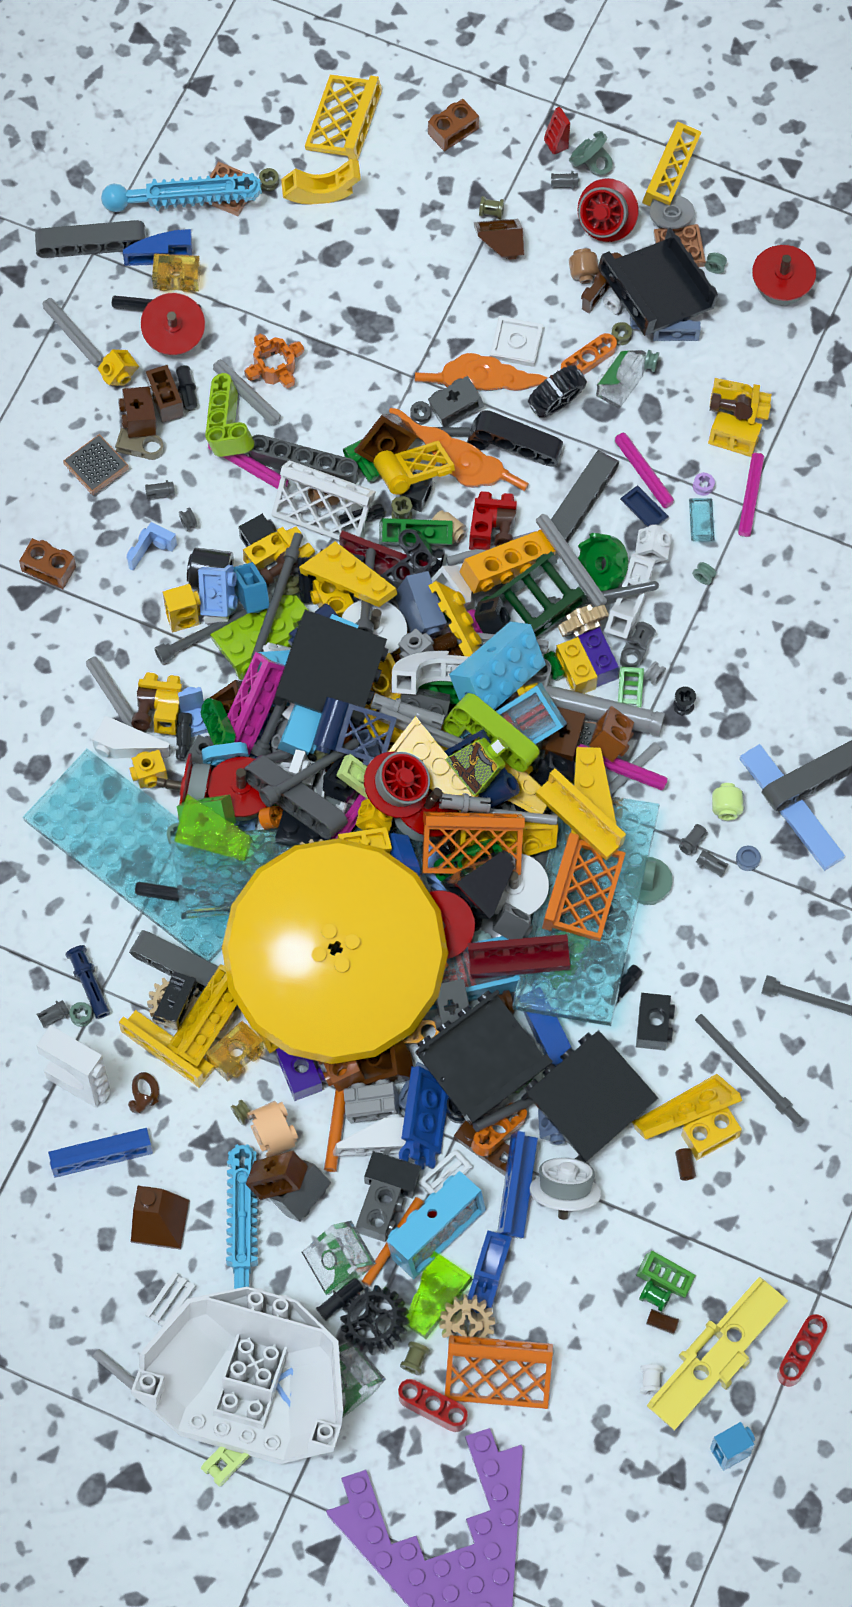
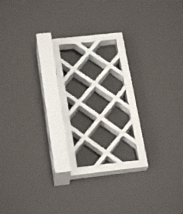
[271,460,376,540]

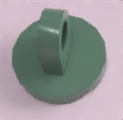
[569,131,613,175]
[624,857,672,905]

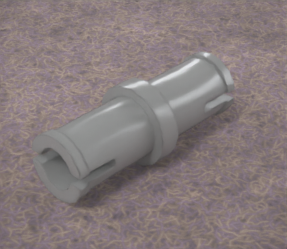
[439,793,491,813]

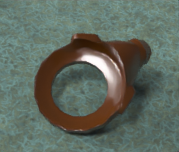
[128,1072,159,1113]

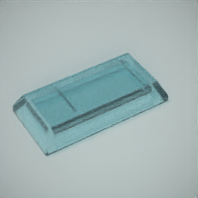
[689,498,715,541]

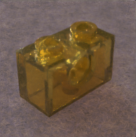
[152,254,201,292]
[206,1021,264,1082]

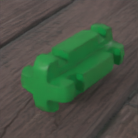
[543,651,565,680]

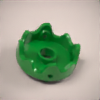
[578,533,628,591]

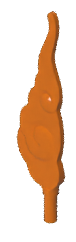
[415,353,548,391]
[389,408,529,491]

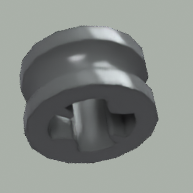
[410,401,431,425]
[178,507,198,531]

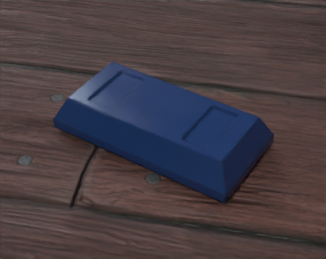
[620,485,669,527]

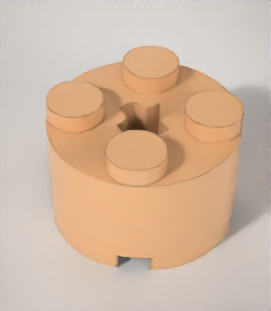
[247,1101,298,1158]

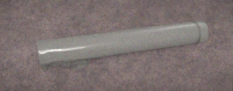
[524,659,665,736]

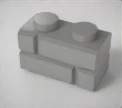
[344,1079,400,1123]

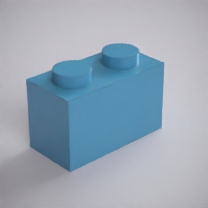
[233,562,269,614]
[710,1422,755,1471]

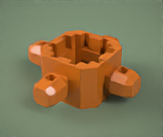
[244,334,304,388]

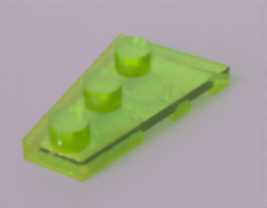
[174,794,253,861]
[406,1249,473,1339]

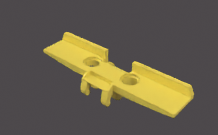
[647,1277,788,1431]

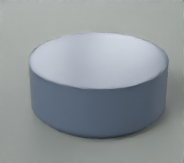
[736,845,761,871]

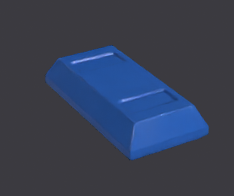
[388,833,420,876]

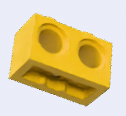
[310,580,353,618]
[162,584,201,633]
[555,637,598,694]
[681,1107,742,1161]

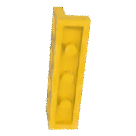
[642,121,702,206]
[536,769,626,861]
[167,964,237,1067]
[119,1010,214,1088]

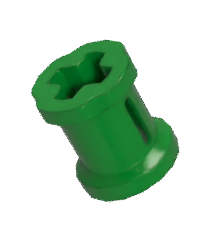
[639,1280,672,1312]

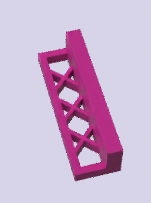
[227,652,285,755]

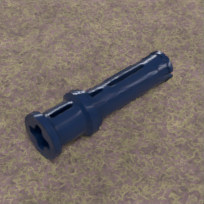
[65,945,110,1019]

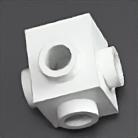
[635,525,672,563]

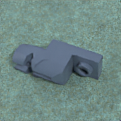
[630,316,701,341]

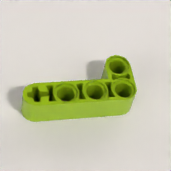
[205,373,255,457]
[443,693,539,772]

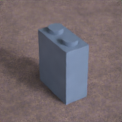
[395,571,447,639]

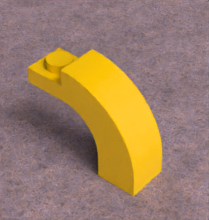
[281,158,361,205]

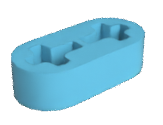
[201,742,249,766]

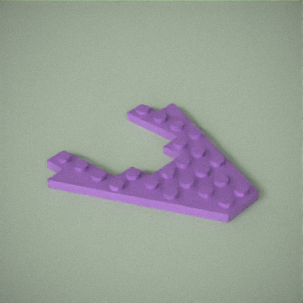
[326,1428,523,1607]

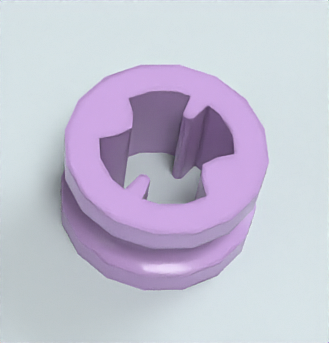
[693,472,715,496]

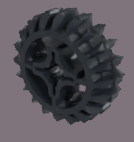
[528,365,587,418]
[340,1285,410,1356]

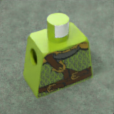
[445,737,508,796]

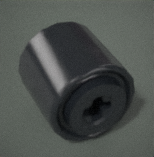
[187,547,234,590]

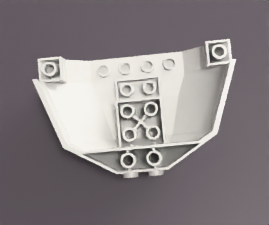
[131,1287,343,1464]

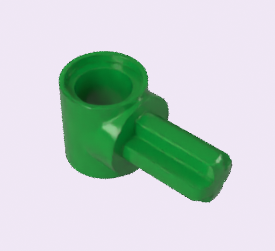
[343,439,379,482]

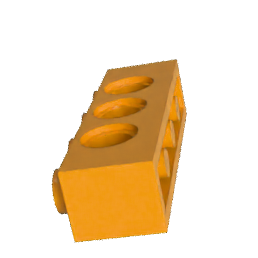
[459,529,556,594]

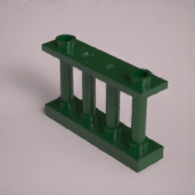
[475,551,588,639]

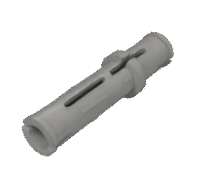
[371,693,445,730]

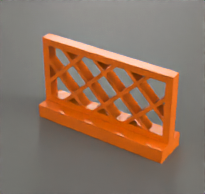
[422,812,525,875]
[542,833,625,942]
[445,1335,553,1409]

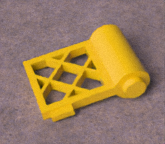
[374,441,455,495]

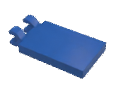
[399,1066,448,1170]

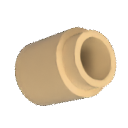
[432,510,466,544]

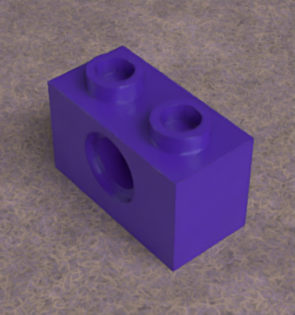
[578,627,619,687]
[276,1048,325,1101]

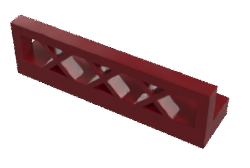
[339,530,428,583]
[468,934,571,979]

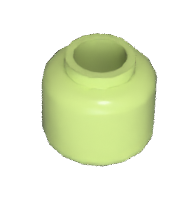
[712,783,744,820]

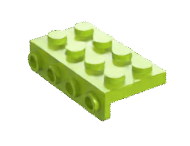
[210,594,308,680]

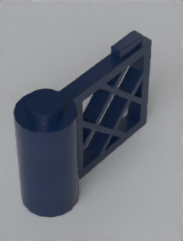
[313,697,397,766]
[444,729,520,808]

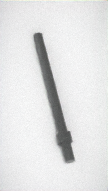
[251,533,303,658]
[695,1014,805,1127]

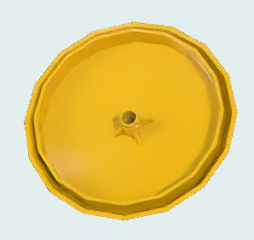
[222,838,448,1064]

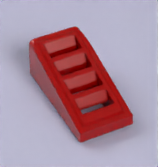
[544,107,571,154]

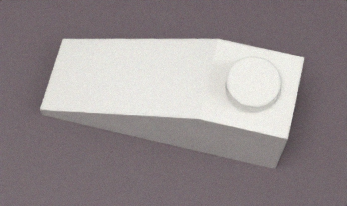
[92,716,171,759]
[333,1114,406,1156]

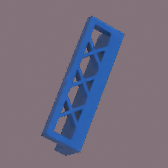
[48,1128,153,1178]
[497,1131,538,1239]

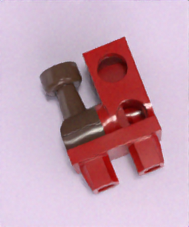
[469,491,517,550]

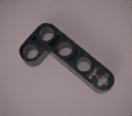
[467,410,563,467]
[354,529,437,603]

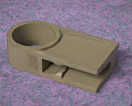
[115,428,164,460]

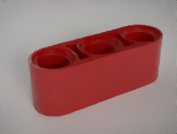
[777,1314,827,1387]
[398,1379,468,1432]

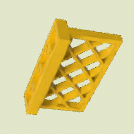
[305,74,382,160]

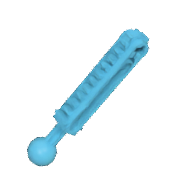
[101,173,262,212]
[226,1144,258,1289]

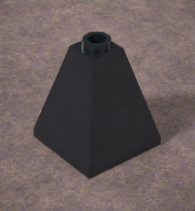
[441,850,515,919]

